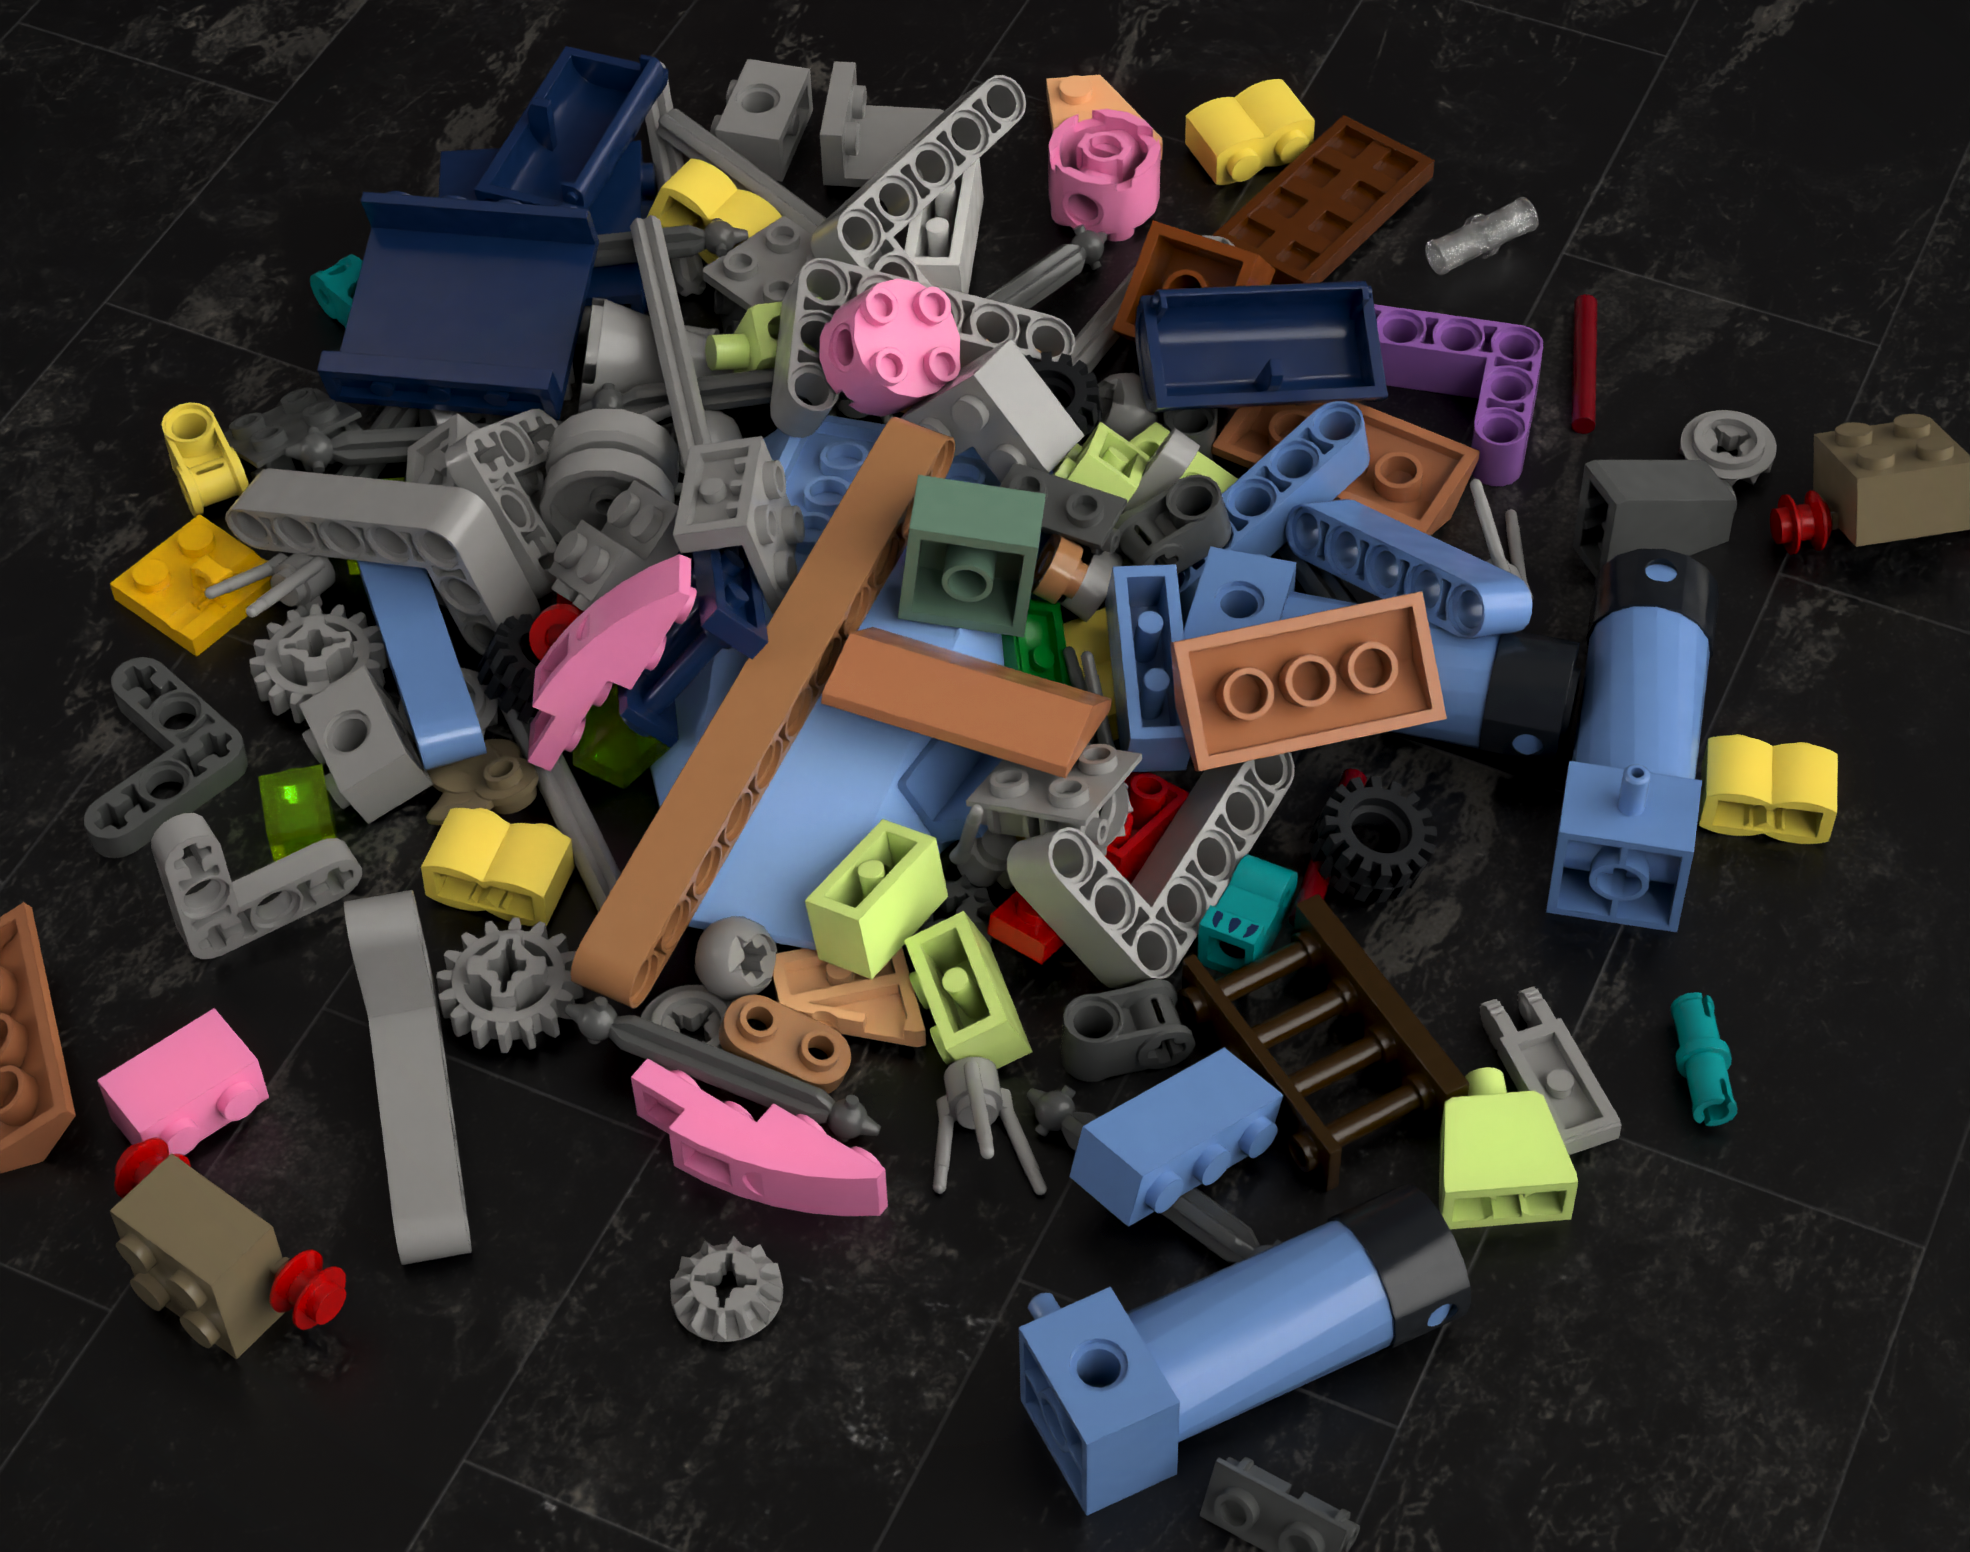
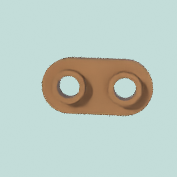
[1031,534,1089,605]
[719,995,851,1094]

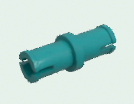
[1670,992,1737,1126]

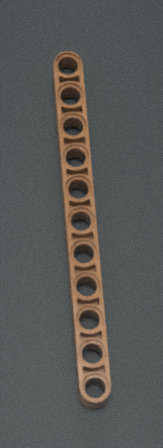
[570,417,955,1008]

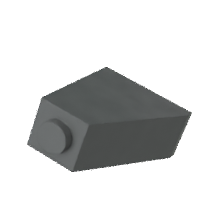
[1572,460,1737,578]

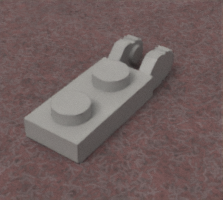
[1479,986,1622,1155]

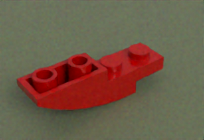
[987,772,1190,965]

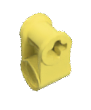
[162,402,249,517]

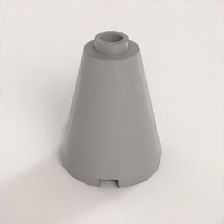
[578,297,734,413]

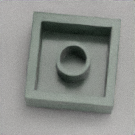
[898,475,1046,637]

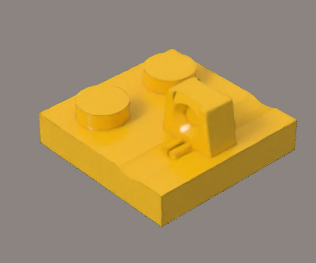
[110,514,272,657]

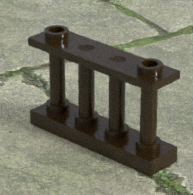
[1178,894,1469,1192]

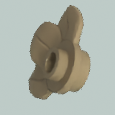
[426,739,539,825]

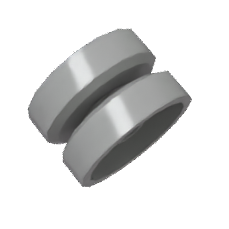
[540,409,680,543]

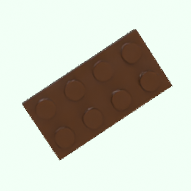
[1212,115,1435,284]

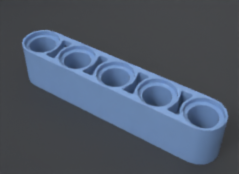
[1154,401,1370,630]
[1286,499,1532,639]
[356,560,487,771]

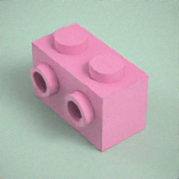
[97,1008,269,1155]

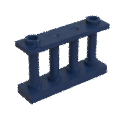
[617,545,769,748]

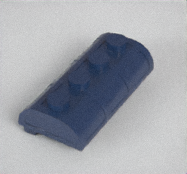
[474,46,669,210]
[1135,281,1388,413]

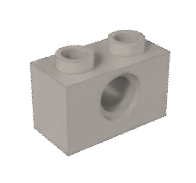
[710,59,813,182]
[299,665,433,824]

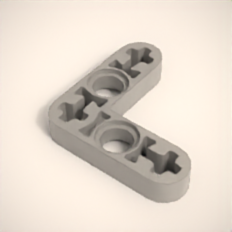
[445,409,559,599]
[1060,428,1200,622]
[151,813,362,959]

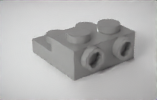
[548,480,680,611]

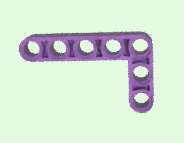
[1374,304,1543,486]

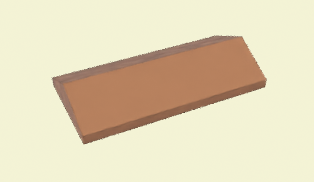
[1212,402,1480,536]
[1170,591,1447,771]
[821,627,1112,778]
[0,902,76,1174]

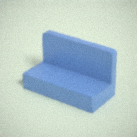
[898,738,1003,842]

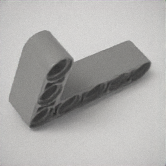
[811,75,1026,284]
[770,258,1075,438]
[225,468,540,656]
[1007,752,1295,989]
[344,890,472,1265]

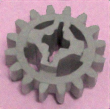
[249,604,389,723]
[436,917,584,1053]

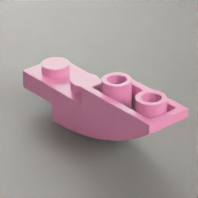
[527,554,697,772]
[631,1058,888,1216]

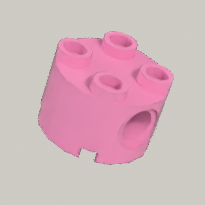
[1048,109,1161,242]
[819,279,961,417]

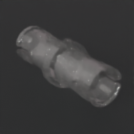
[1425,197,1539,276]

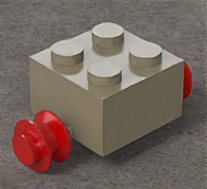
[1770,414,1970,555]
[110,1137,346,1359]

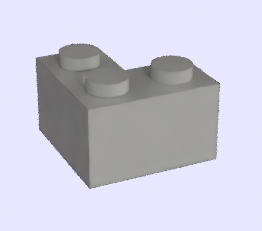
[901,338,1085,483]

